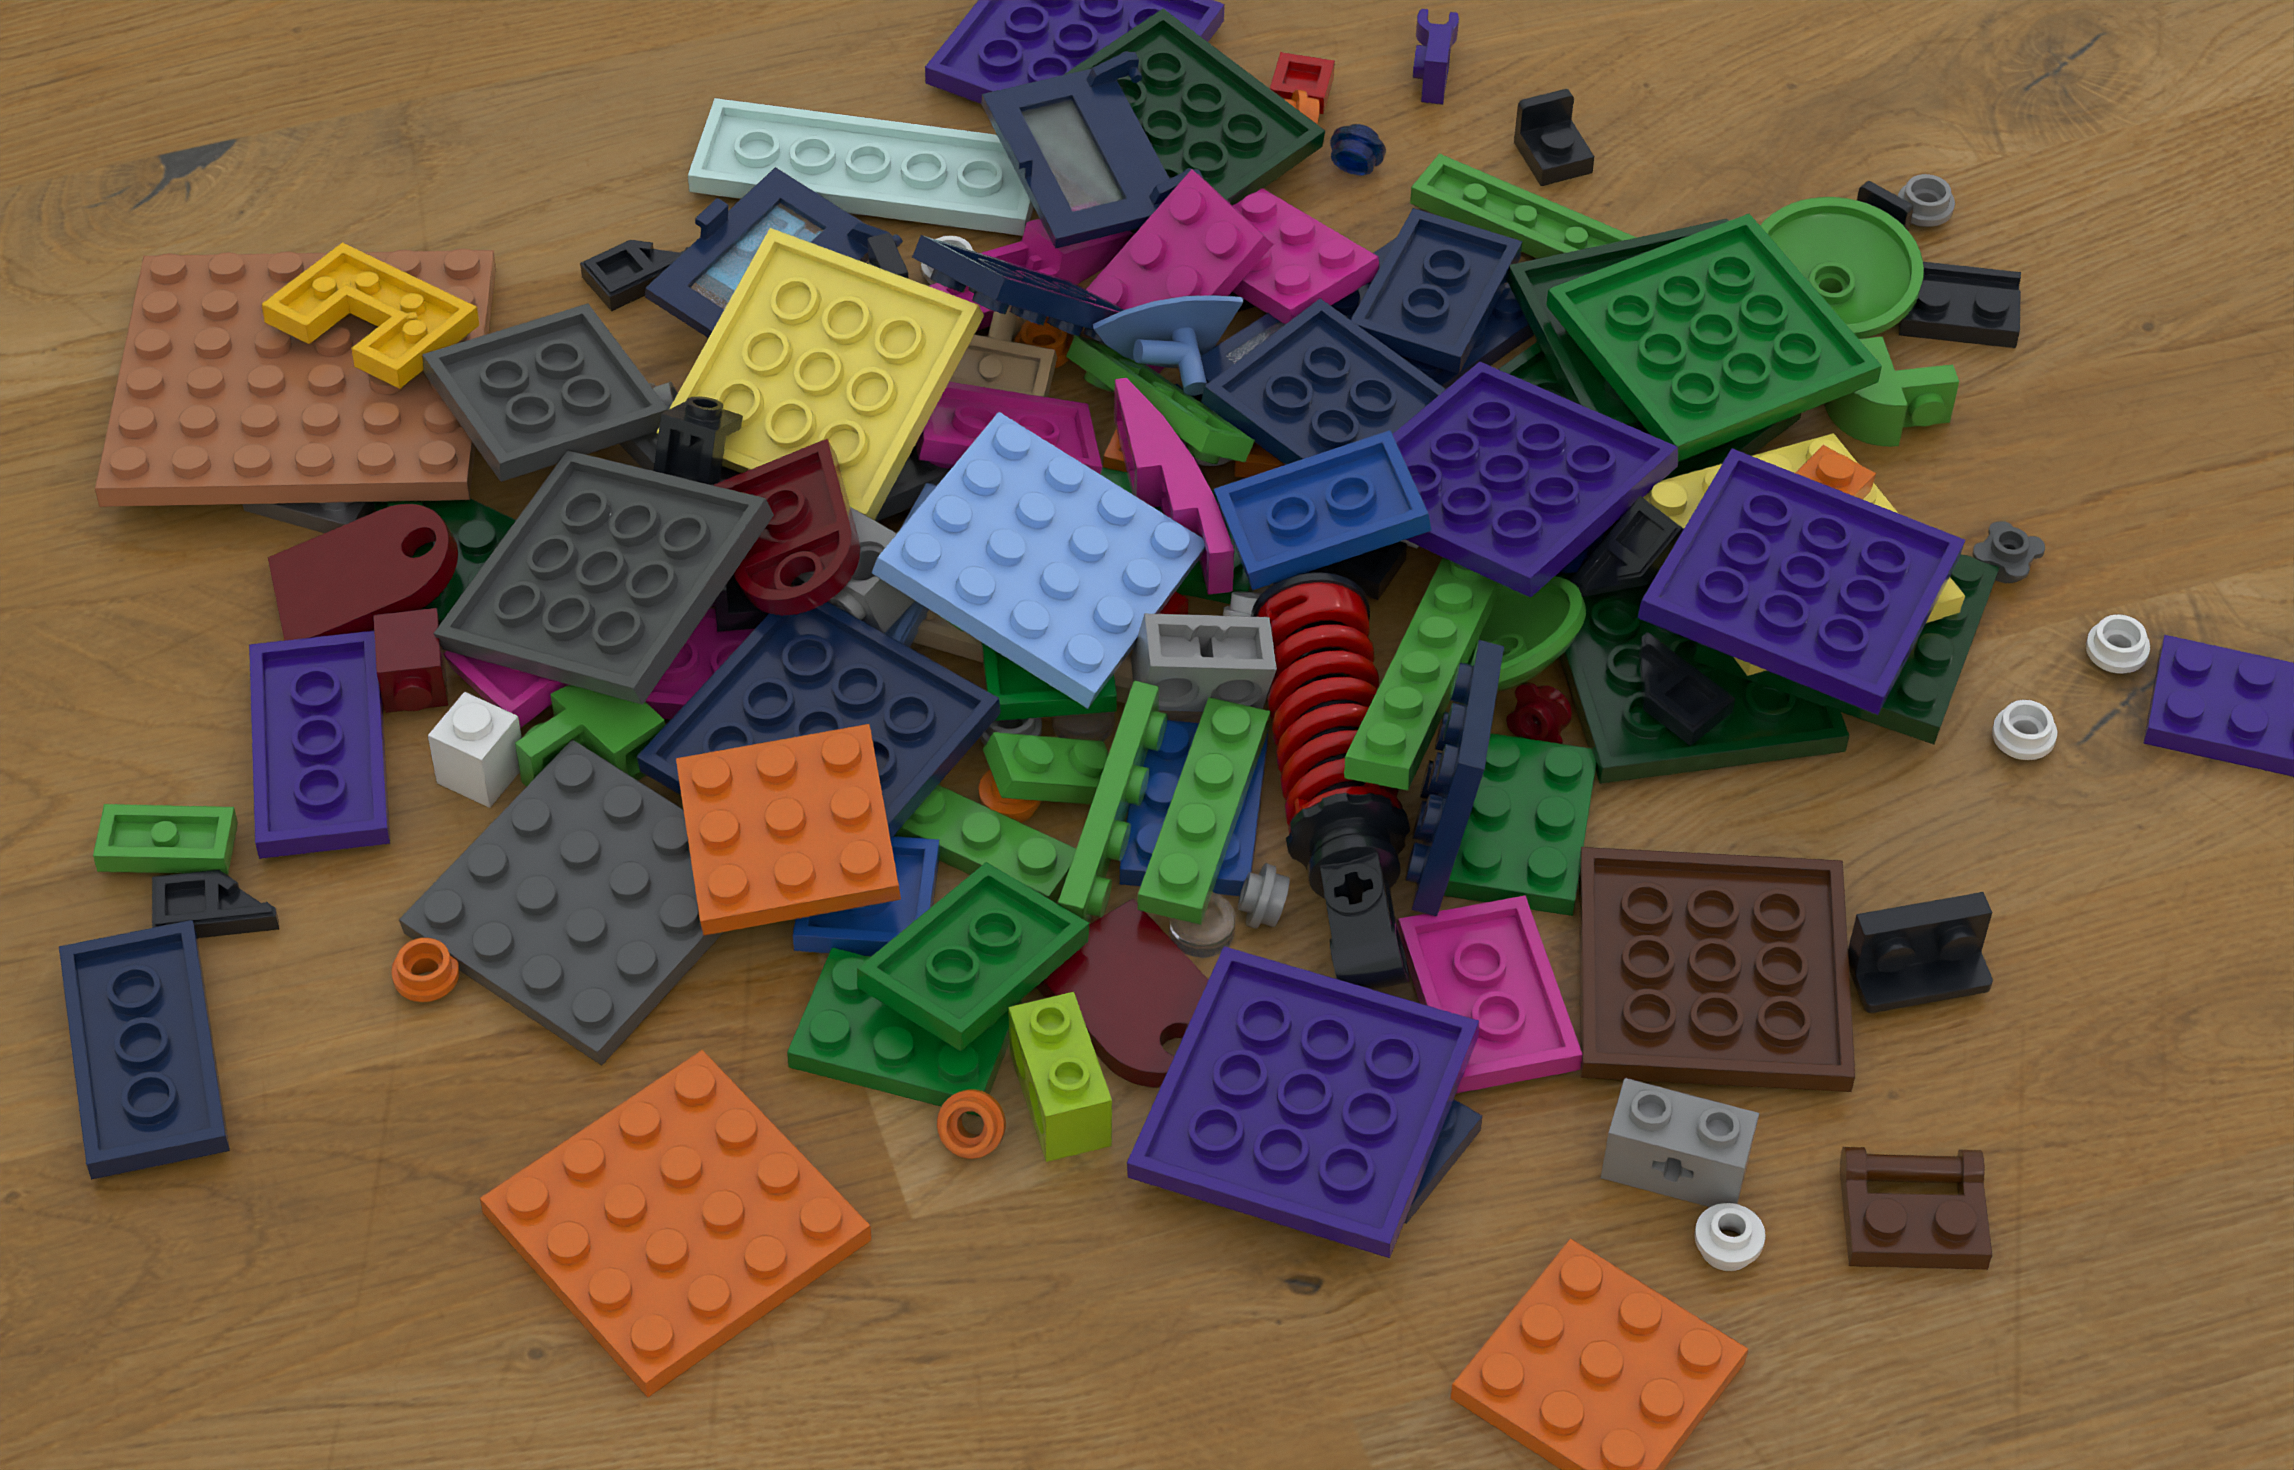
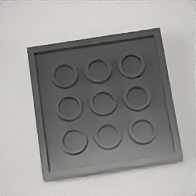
[433,450,774,705]
[399,739,724,1066]

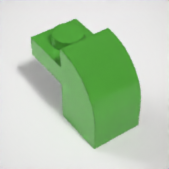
[1824,336,1959,447]
[515,685,665,787]

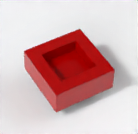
[1270,52,1335,114]

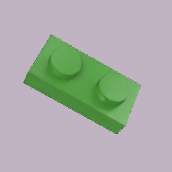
[983,732,1109,804]
[93,804,238,874]

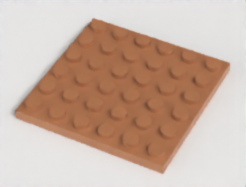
[95,249,496,507]

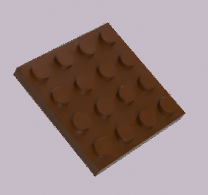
[1579,847,1855,1092]

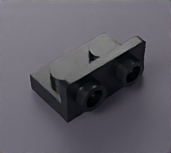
[1848,892,1993,1013]

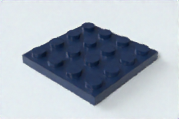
[637,584,1001,839]

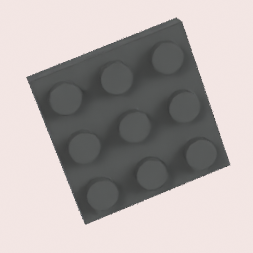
[423,303,668,482]

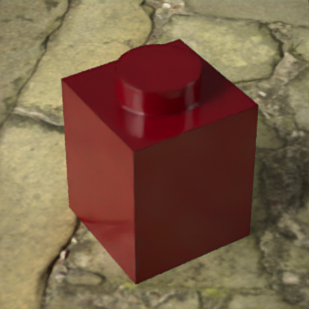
[374,608,448,713]

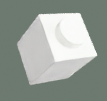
[428,692,522,808]

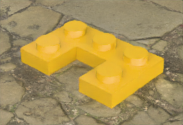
[261,242,480,389]

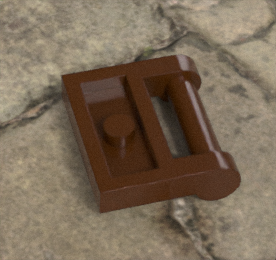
[1840,1147,1992,1270]

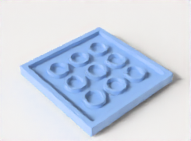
[871,412,1206,708]

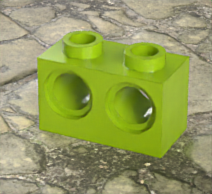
[1008,992,1112,1162]

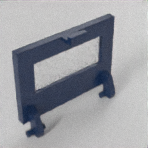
[981,51,1203,249]
[645,167,903,338]

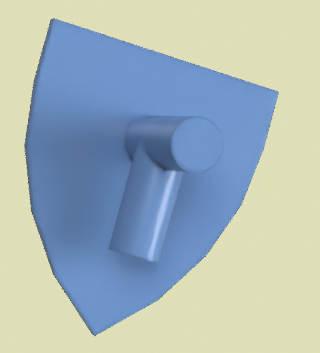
[1093,295,1243,396]

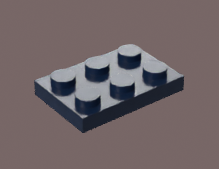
[1351,208,1522,374]

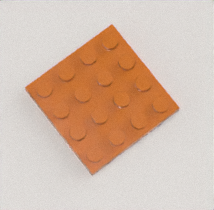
[480,1050,872,1398]

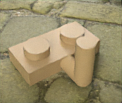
[949,305,1057,397]

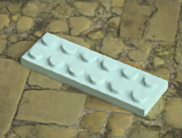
[688,98,1034,236]

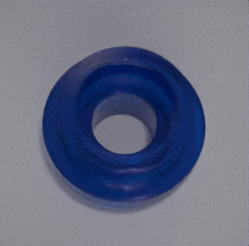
[1330,124,1386,175]

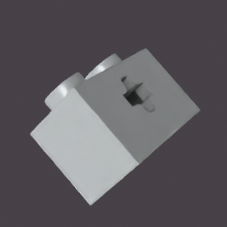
[1601,1078,1759,1207]

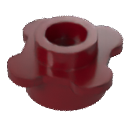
[1506,682,1572,744]

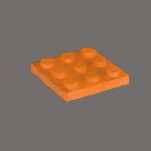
[676,724,901,935]
[1450,1238,1748,1470]

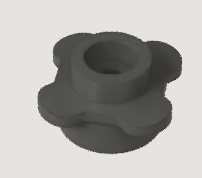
[1972,521,2045,583]

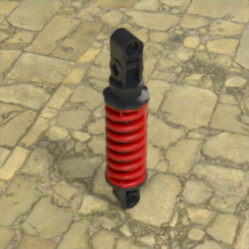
[1251,563,1410,990]

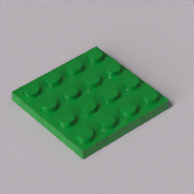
[1546,213,1882,462]

